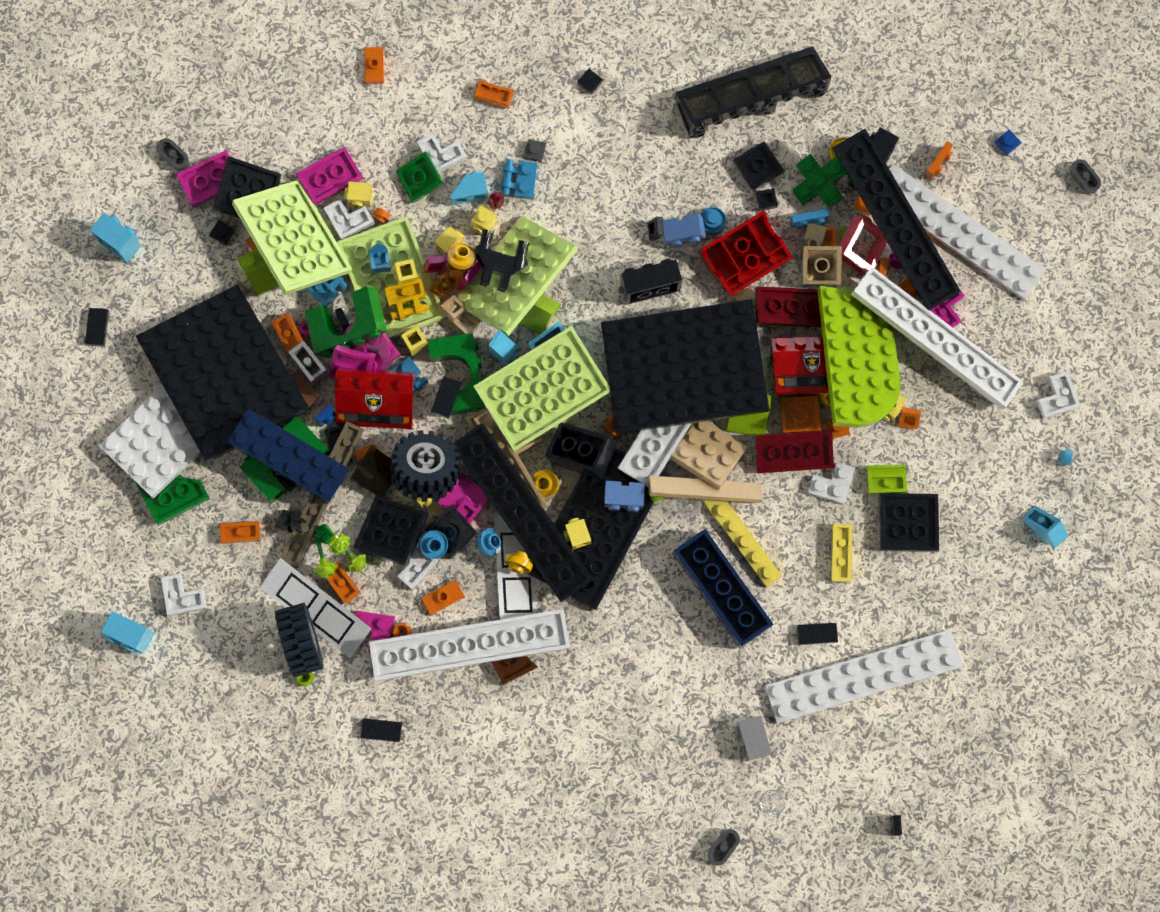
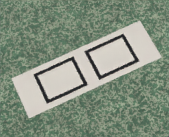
[494,516,536,620]
[260,558,372,658]

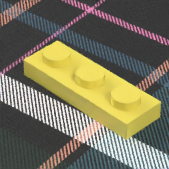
[831,523,852,583]

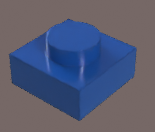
[995,129,1022,156]
[315,405,336,427]

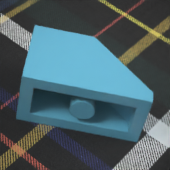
[450,171,488,205]
[488,330,520,365]
[1022,506,1069,548]

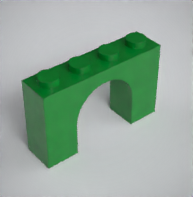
[305,286,387,358]
[428,333,485,417]
[239,416,330,504]

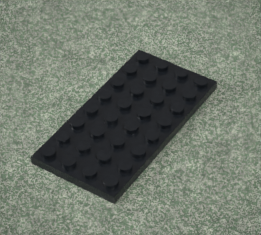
[527,448,668,611]

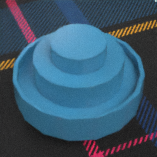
[700,207,726,235]
[477,528,501,557]
[419,530,448,559]

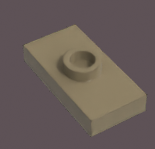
[800,223,826,260]

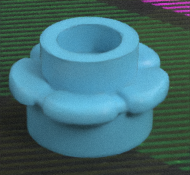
[1059,447,1073,466]

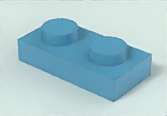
[790,208,830,229]

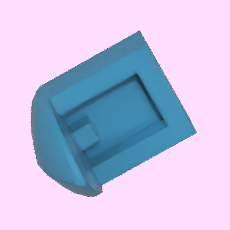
[369,242,391,273]

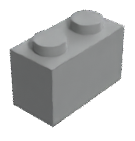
[288,341,329,387]
[734,715,772,761]

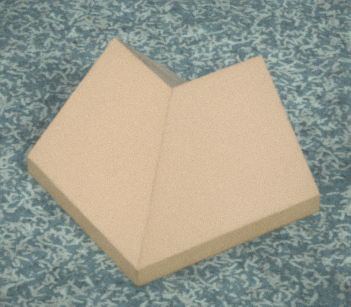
[803,246,842,285]

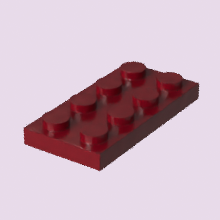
[755,286,822,328]
[755,429,834,473]

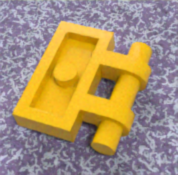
[385,279,429,319]

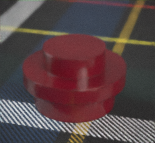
[487,191,504,210]

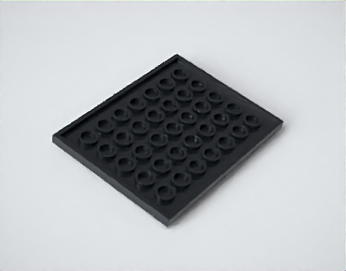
[136,284,310,464]
[601,299,770,435]

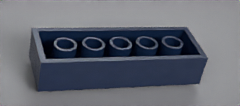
[228,408,349,504]
[672,529,774,649]

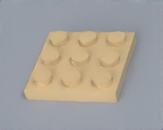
[670,421,747,490]

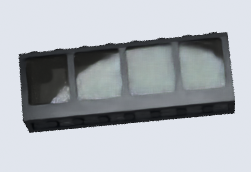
[674,46,832,138]

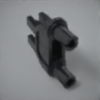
[474,229,530,292]

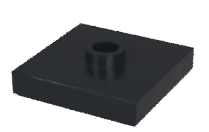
[733,141,785,191]
[425,504,478,559]

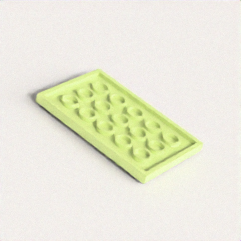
[232,180,352,295]
[337,216,446,339]
[456,216,578,336]
[474,326,610,451]

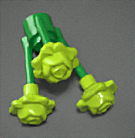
[313,524,366,579]

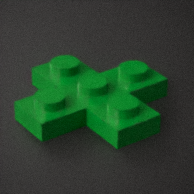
[791,153,846,209]

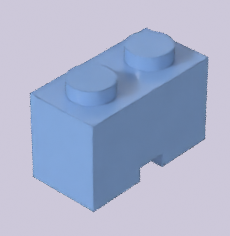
[662,213,706,248]
[604,481,645,512]

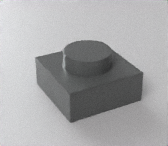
[524,139,546,162]

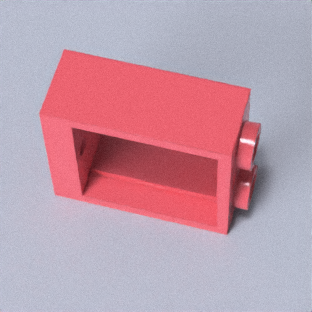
[839,216,887,276]

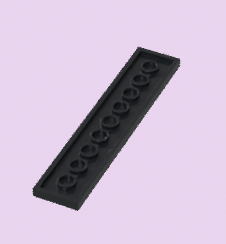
[832,129,961,310]
[451,422,594,602]

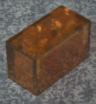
[429,261,467,300]

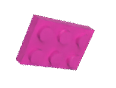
[296,147,363,206]
[176,150,229,208]
[340,320,401,370]

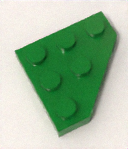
[134,475,210,526]

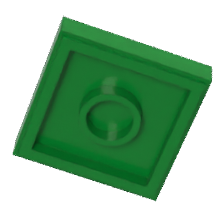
[396,151,445,203]

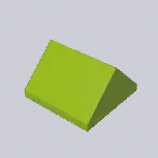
[519,294,561,335]

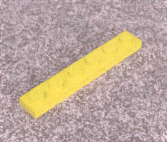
[701,499,782,587]

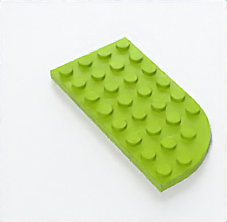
[817,286,900,427]

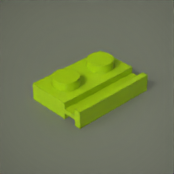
[866,465,908,494]

